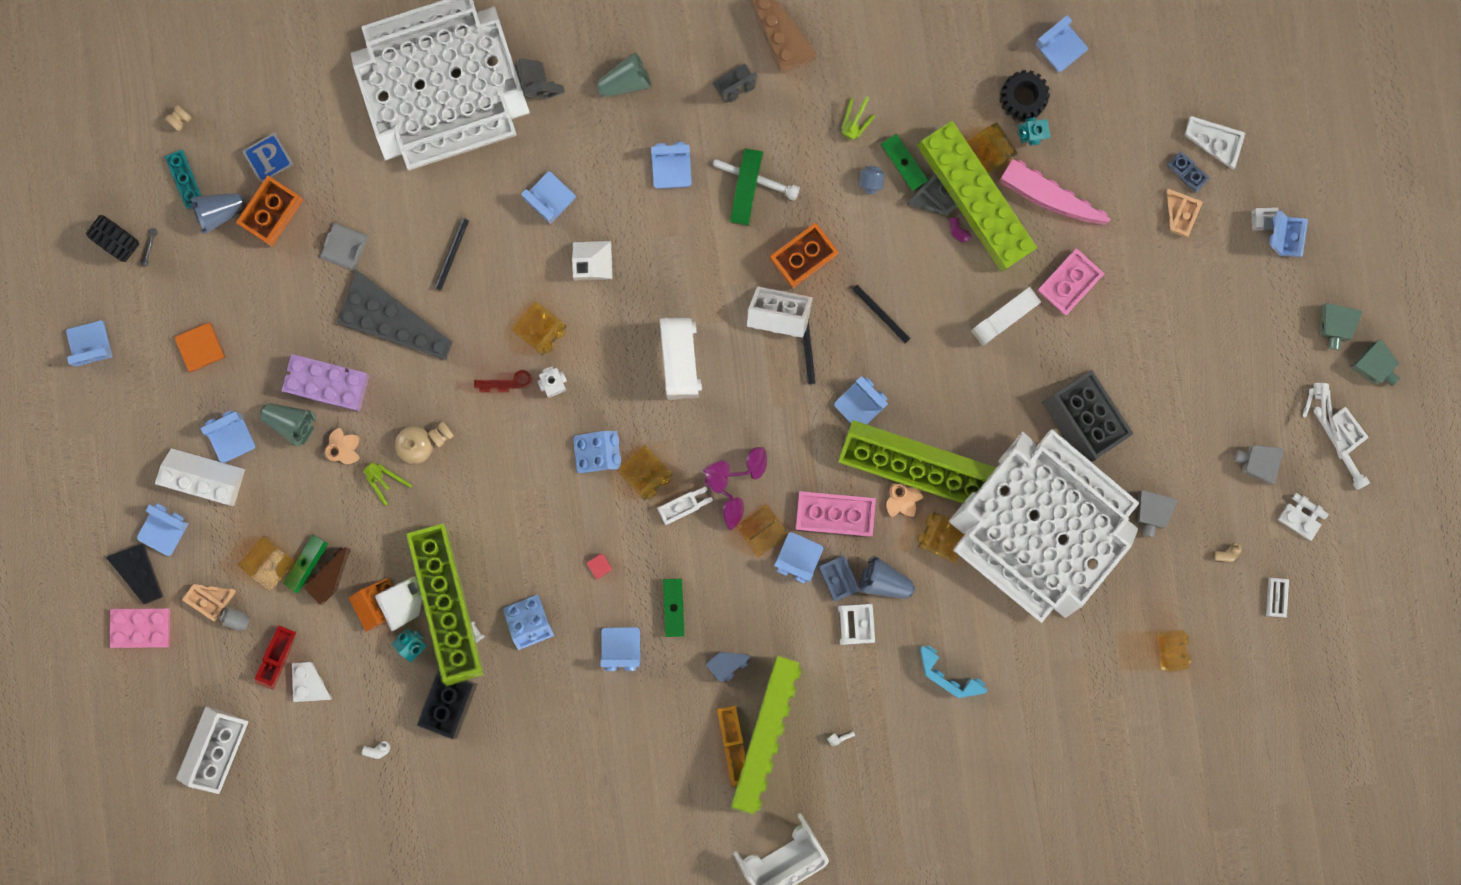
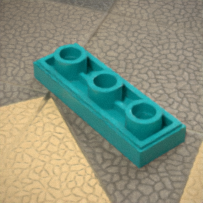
[165,149,202,210]

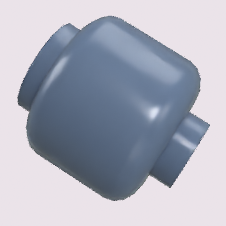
[859,166,885,194]

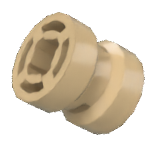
[164,105,192,131]
[428,421,454,448]

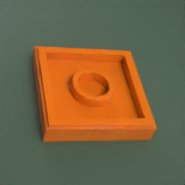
[174,322,225,373]

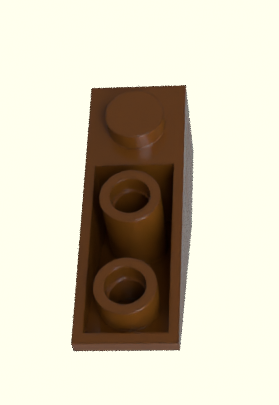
[304,547,350,605]

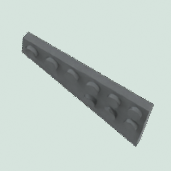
[338,270,453,360]

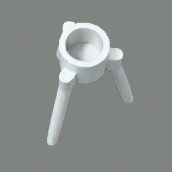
[1303,383,1333,424]

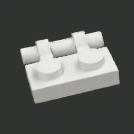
[1277,493,1329,541]

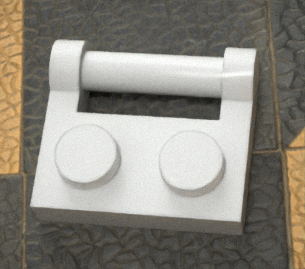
[838,604,875,645]

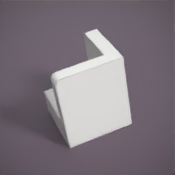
[1251,208,1278,230]

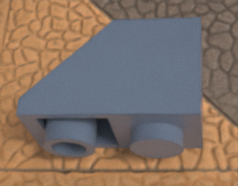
[705,652,750,682]

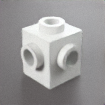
[538,367,567,398]

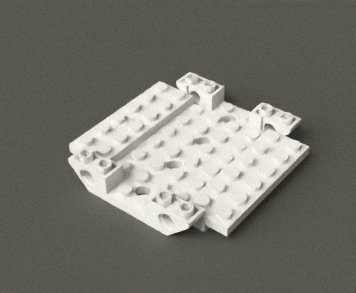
[351,0,530,171]
[949,430,1139,623]

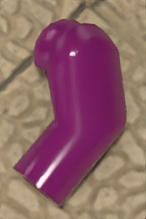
[950,218,971,243]

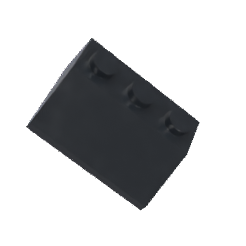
[417,670,478,739]

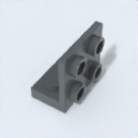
[516,58,565,99]
[713,63,757,103]

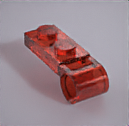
[474,370,533,393]

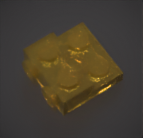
[511,301,567,356]
[617,445,673,501]
[917,512,966,564]

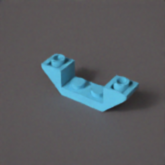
[920,645,987,698]

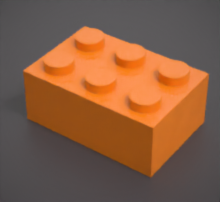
[236,175,304,247]
[769,222,839,290]

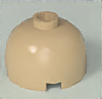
[395,426,434,464]

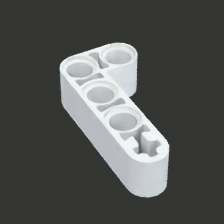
[971,287,1041,346]

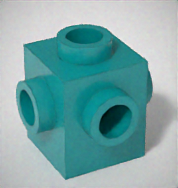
[1018,117,1050,146]
[392,627,427,662]

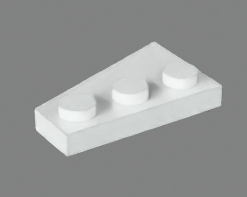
[1184,116,1245,170]

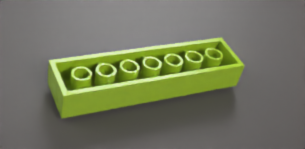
[917,120,1037,272]
[838,420,996,504]
[406,523,485,685]
[731,656,802,814]

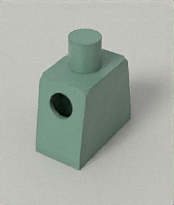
[1320,303,1362,350]
[1350,339,1400,386]

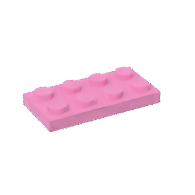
[796,491,876,537]

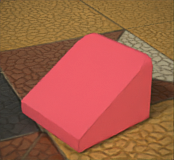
[587,553,613,580]

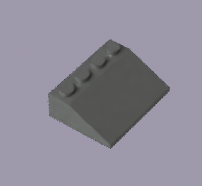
[1042,370,1133,462]

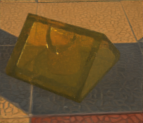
[736,504,788,558]

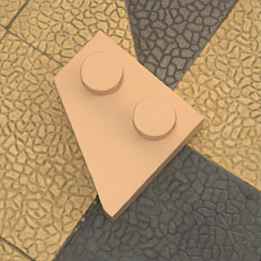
[1167,189,1203,238]
[182,584,237,622]

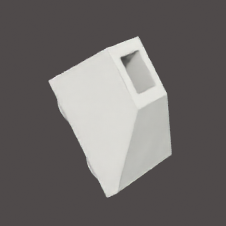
[572,241,612,281]
[375,576,422,631]

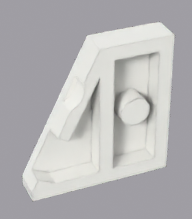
[1329,407,1369,459]
[292,662,332,702]

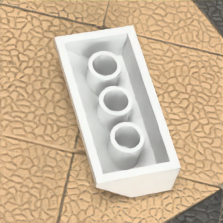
[155,448,245,506]
[176,706,249,794]

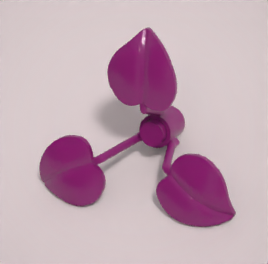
[703,447,767,531]

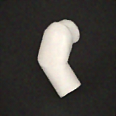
[362,741,390,759]

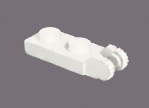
[657,486,713,526]

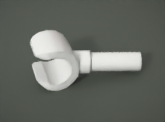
[827,731,855,746]

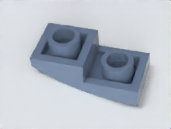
[1168,151,1209,193]

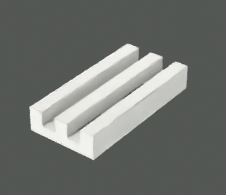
[1266,578,1289,618]

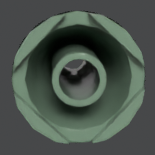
[596,53,651,97]
[260,403,316,447]

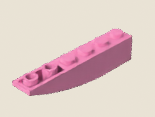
[999,159,1110,225]

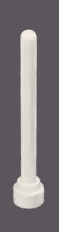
[713,160,800,201]
[1314,407,1370,490]

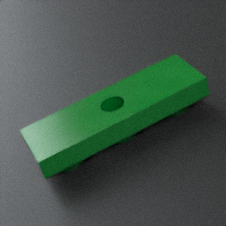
[881,133,928,192]
[283,534,328,593]
[663,578,685,637]

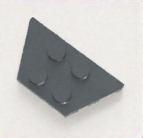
[907,174,957,217]

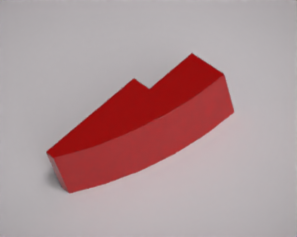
[254,625,297,690]

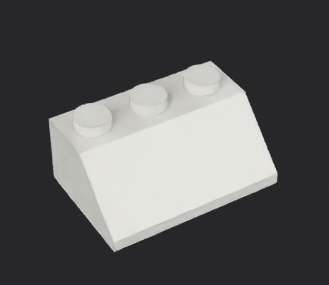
[747,286,813,338]

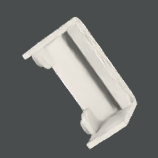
[660,318,702,400]
[733,813,829,885]

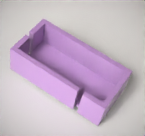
[282,354,370,412]

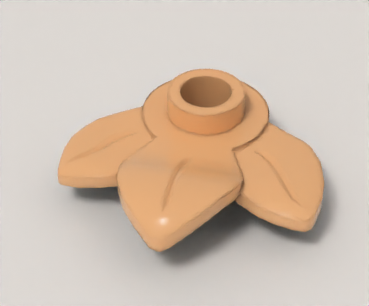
[324,428,360,464]
[886,482,923,517]

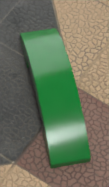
[730,148,764,226]

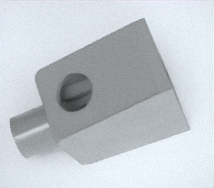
[1234,445,1284,485]
[1136,490,1178,538]

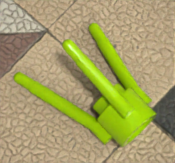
[840,96,875,141]
[363,462,412,506]

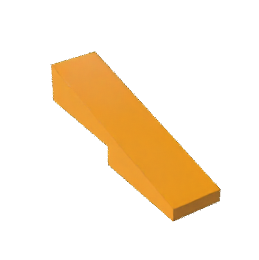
[717,706,746,788]

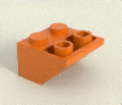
[349,578,393,632]

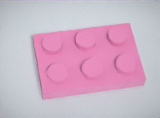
[1037,248,1105,316]
[110,609,170,648]

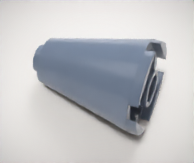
[190,193,247,234]
[859,556,915,599]

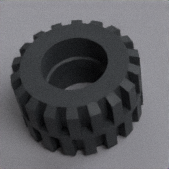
[999,70,1050,122]
[86,215,140,262]

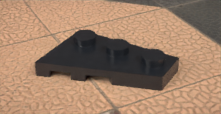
[106,543,164,604]

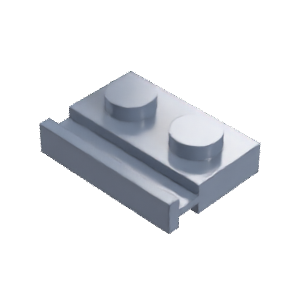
[819,555,860,602]

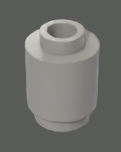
[219,607,250,631]

